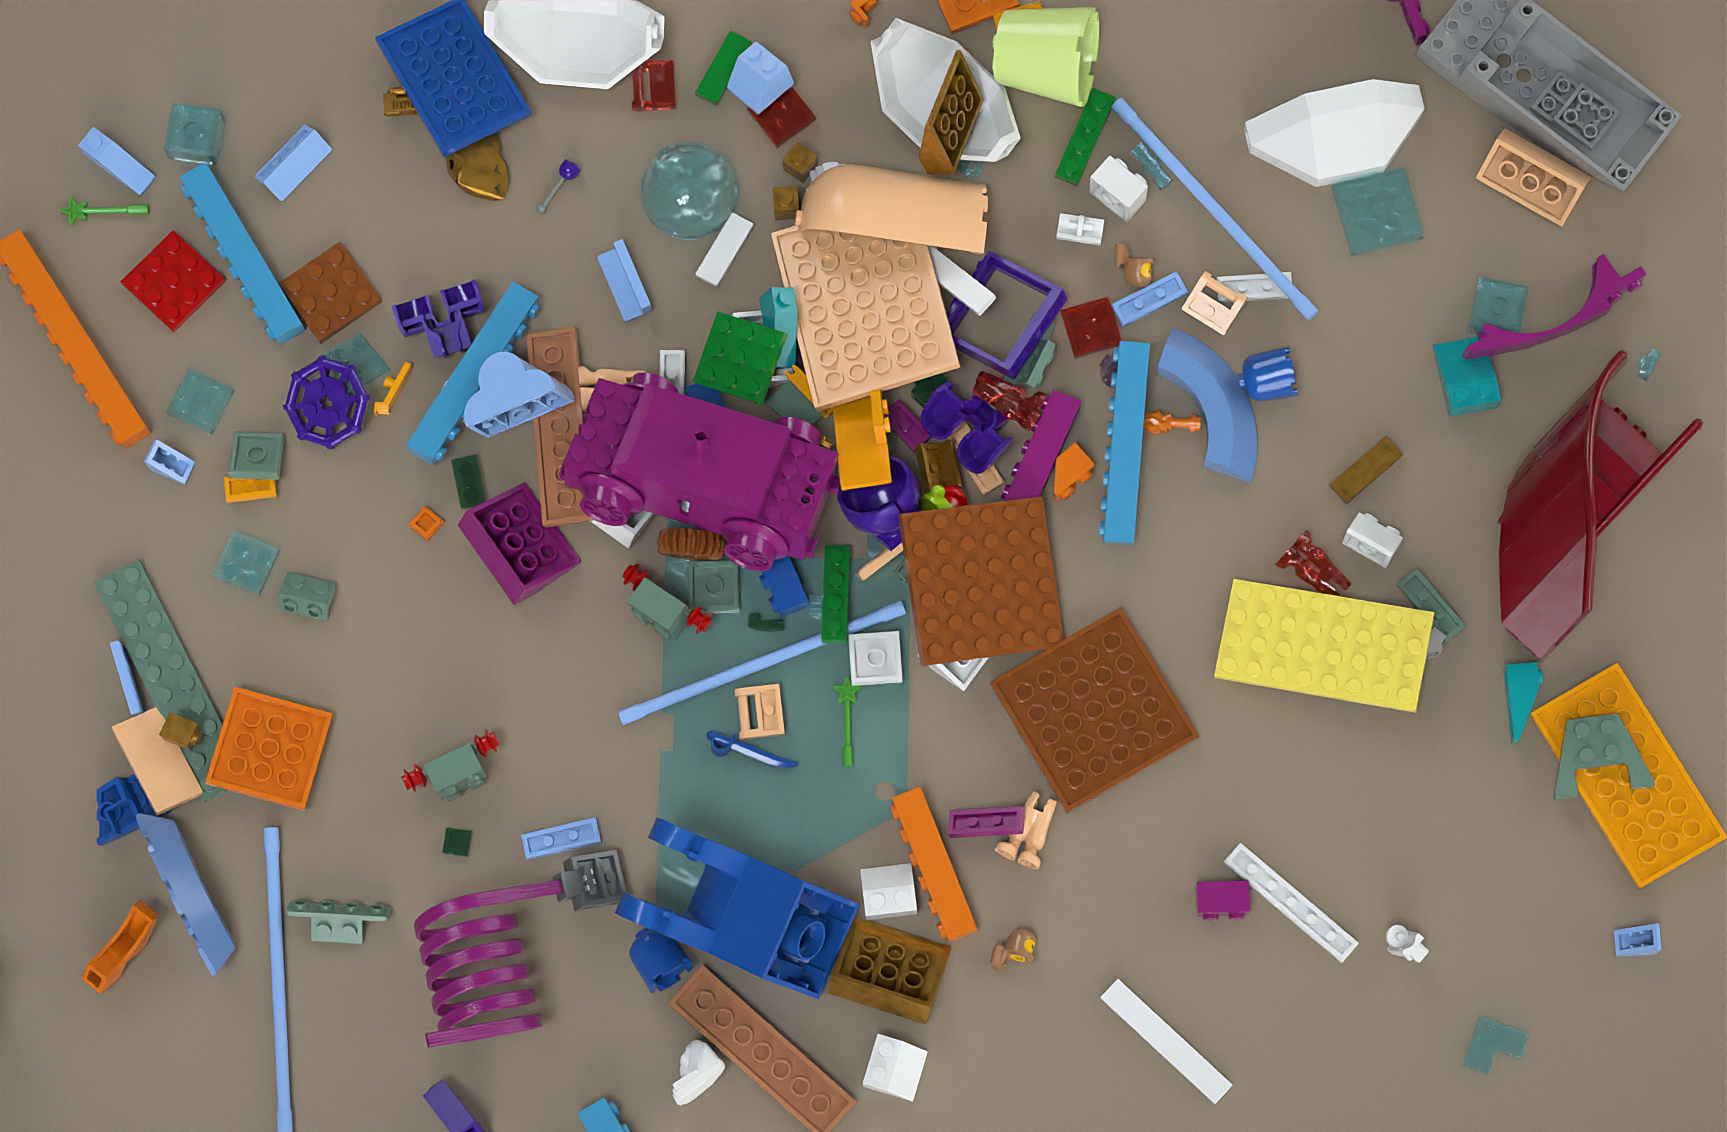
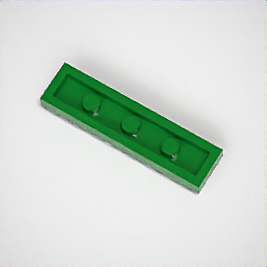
[1055,88,1115,186]
[821,546,851,643]

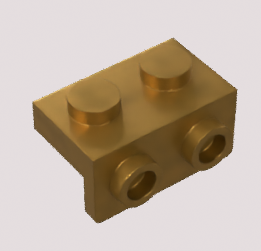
[915,439,962,494]

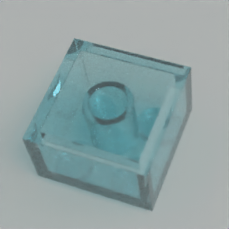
[164,103,226,165]
[1467,277,1528,334]

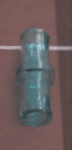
[1130,142,1173,190]

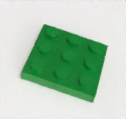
[692,311,788,405]

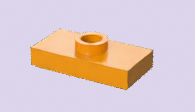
[224,476,277,503]

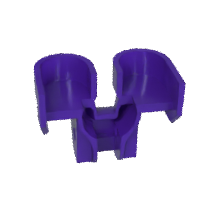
[391,279,484,358]
[921,381,1013,474]

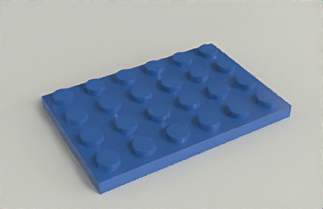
[375,0,531,157]

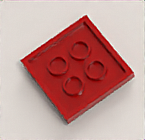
[120,230,226,333]

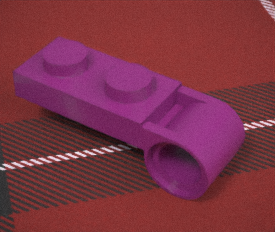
[1387,0,1429,46]

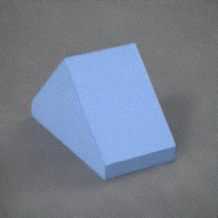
[144,439,195,484]
[1614,924,1661,956]

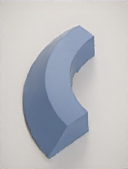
[1156,328,1257,483]
[135,813,235,976]

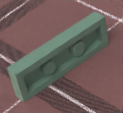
[1396,568,1466,644]

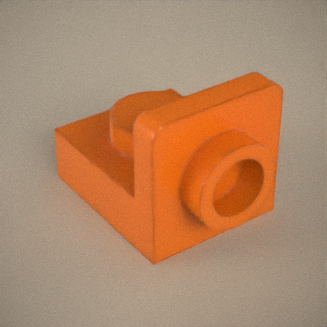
[849,0,879,28]

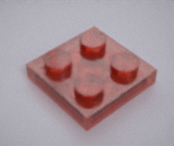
[747,86,816,148]
[1060,297,1122,359]

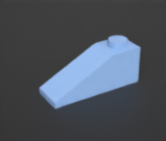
[78,127,156,196]

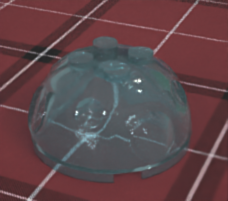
[640,142,739,240]

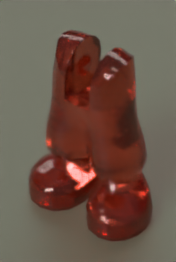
[972,371,1046,431]
[1275,530,1352,596]

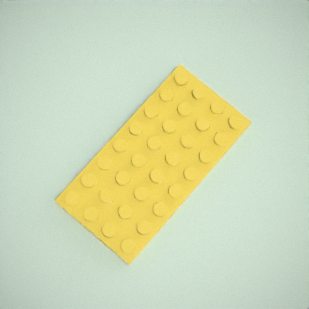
[1214,579,1435,713]

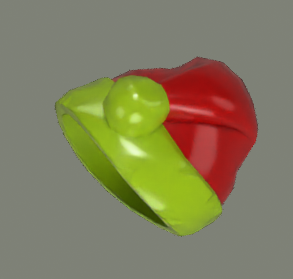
[919,485,967,511]

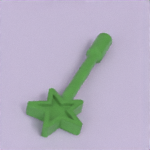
[60,197,149,225]
[833,677,861,768]

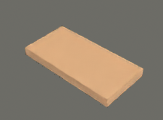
[112,707,203,816]

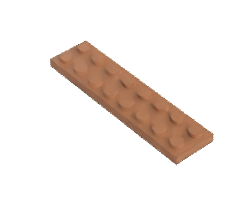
[526,327,594,528]
[668,965,857,1132]

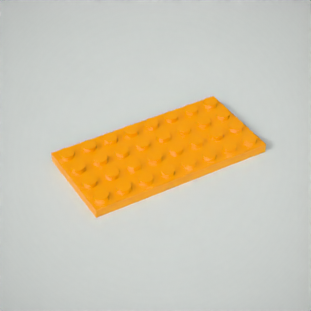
[1529,662,1727,890]

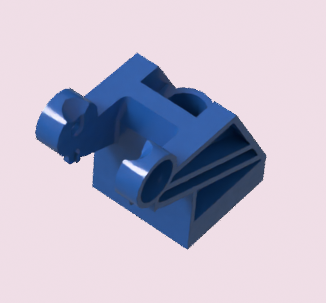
[615,817,860,999]

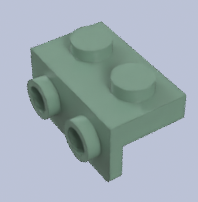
[279,572,336,621]

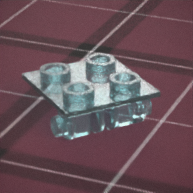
[321,333,390,395]

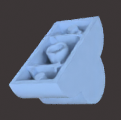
[464,352,575,438]

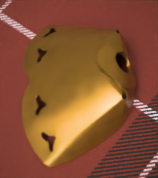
[446,133,508,201]

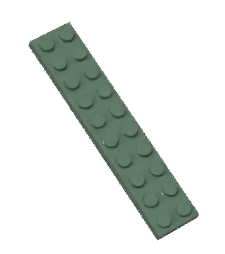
[93,559,228,802]

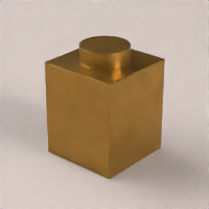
[782,141,818,183]
[773,186,800,220]
[159,712,202,751]

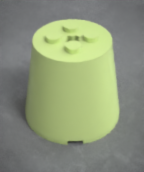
[992,7,1099,107]

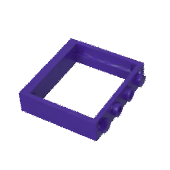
[947,251,1067,380]

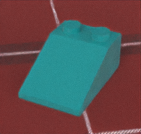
[1432,337,1501,417]

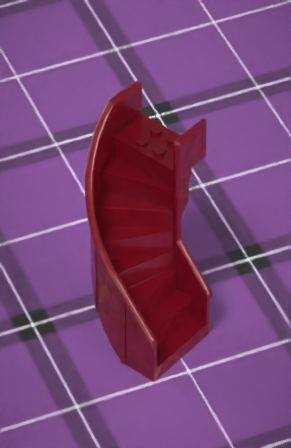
[1499,350,1703,662]

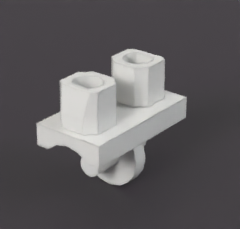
[1056,213,1104,245]
[1385,925,1429,963]

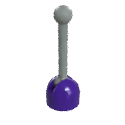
[536,159,581,214]

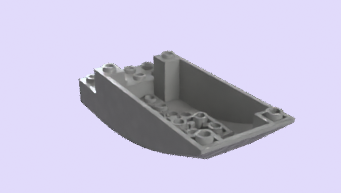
[1414,0,1682,192]

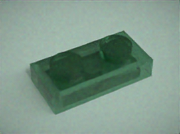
[451,455,486,510]

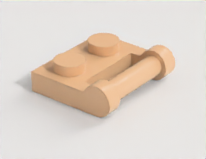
[1182,271,1248,335]
[734,684,785,741]

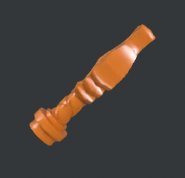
[1143,410,1201,435]

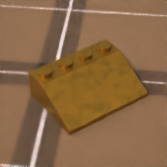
[919,50,984,175]
[828,917,951,1025]

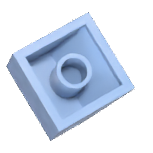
[727,41,794,114]

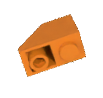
[1053,443,1095,502]

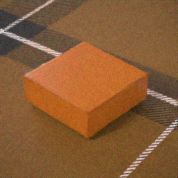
[408,506,444,542]

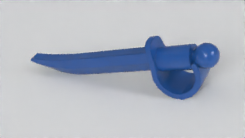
[706,731,798,767]

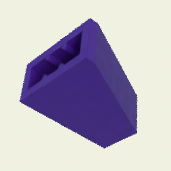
[423,1079,485,1132]

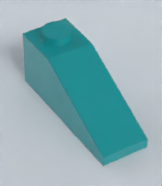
[759,287,798,369]
[1503,662,1543,744]

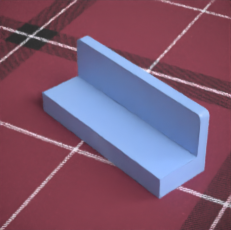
[254,124,332,201]
[597,239,652,322]

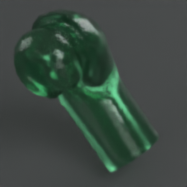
[747,613,785,632]

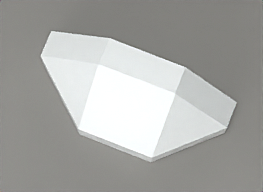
[484,0,664,89]
[870,18,1020,162]
[1244,79,1425,187]

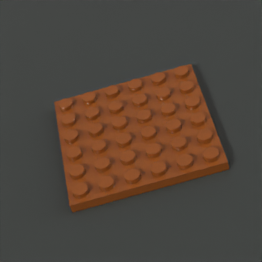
[898,496,1064,666]
[989,607,1199,814]

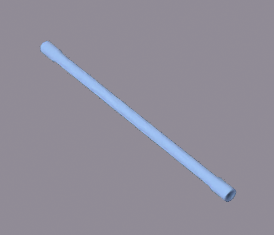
[1111,98,1319,321]
[618,600,906,725]
[264,827,293,1132]

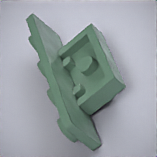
[992,313,1056,410]
[286,899,391,944]

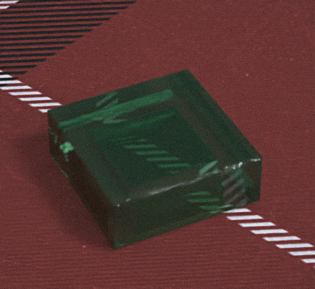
[442,828,472,857]

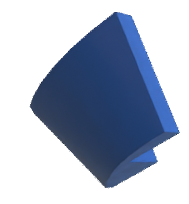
[97,774,172,846]

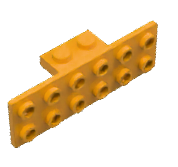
[833,390,892,490]

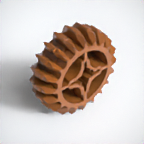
[657,528,725,561]

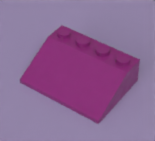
[458,482,581,605]

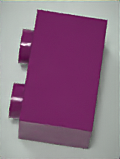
[1195,881,1250,921]

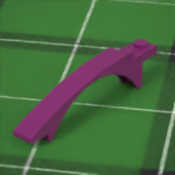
[1462,254,1646,360]

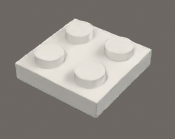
[848,631,903,686]

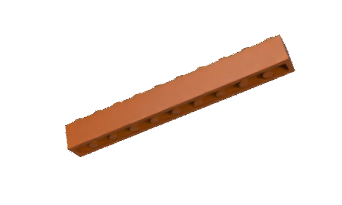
[0,229,151,449]

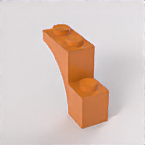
[81,900,159,994]

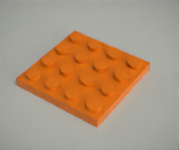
[205,686,333,811]

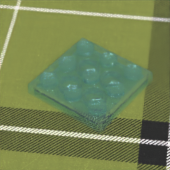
[1332,167,1424,256]

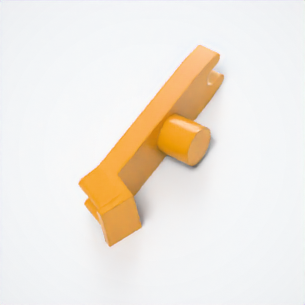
[374,362,413,416]
[785,365,833,419]

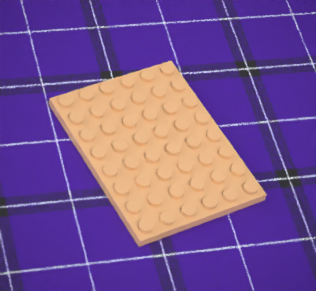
[771,225,961,412]

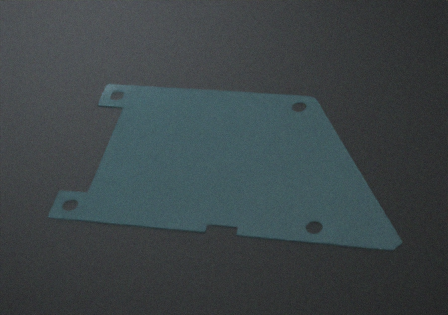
[656,520,910,915]

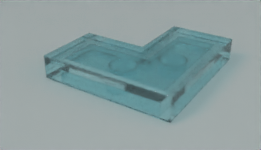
[1463,1016,1530,1075]

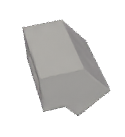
[1427,627,1446,658]

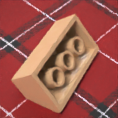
[1476,128,1591,227]

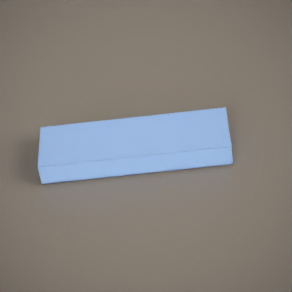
[1111,271,1188,328]
[110,641,144,717]
[521,817,602,861]

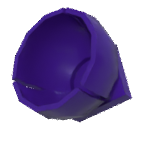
[837,456,922,551]

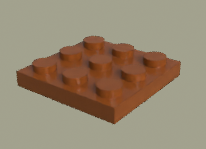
[278,242,382,344]

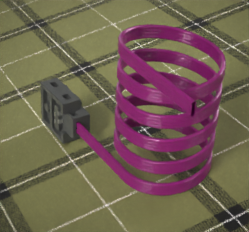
[413,850,627,1048]

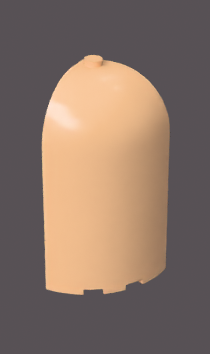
[795,164,988,255]

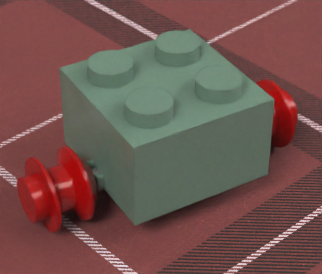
[622,563,713,640]
[401,729,500,801]

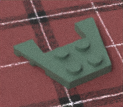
[1554,714,1655,800]

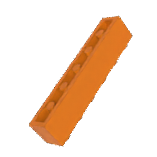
[889,787,977,943]

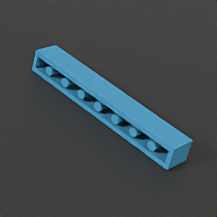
[180,162,306,345]
[406,282,540,466]
[1099,341,1150,546]

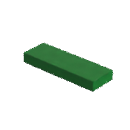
[695,31,752,106]

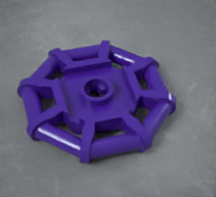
[283,355,370,449]

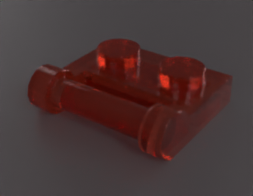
[631,59,676,112]

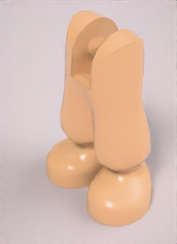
[578,366,647,412]
[994,791,1057,869]

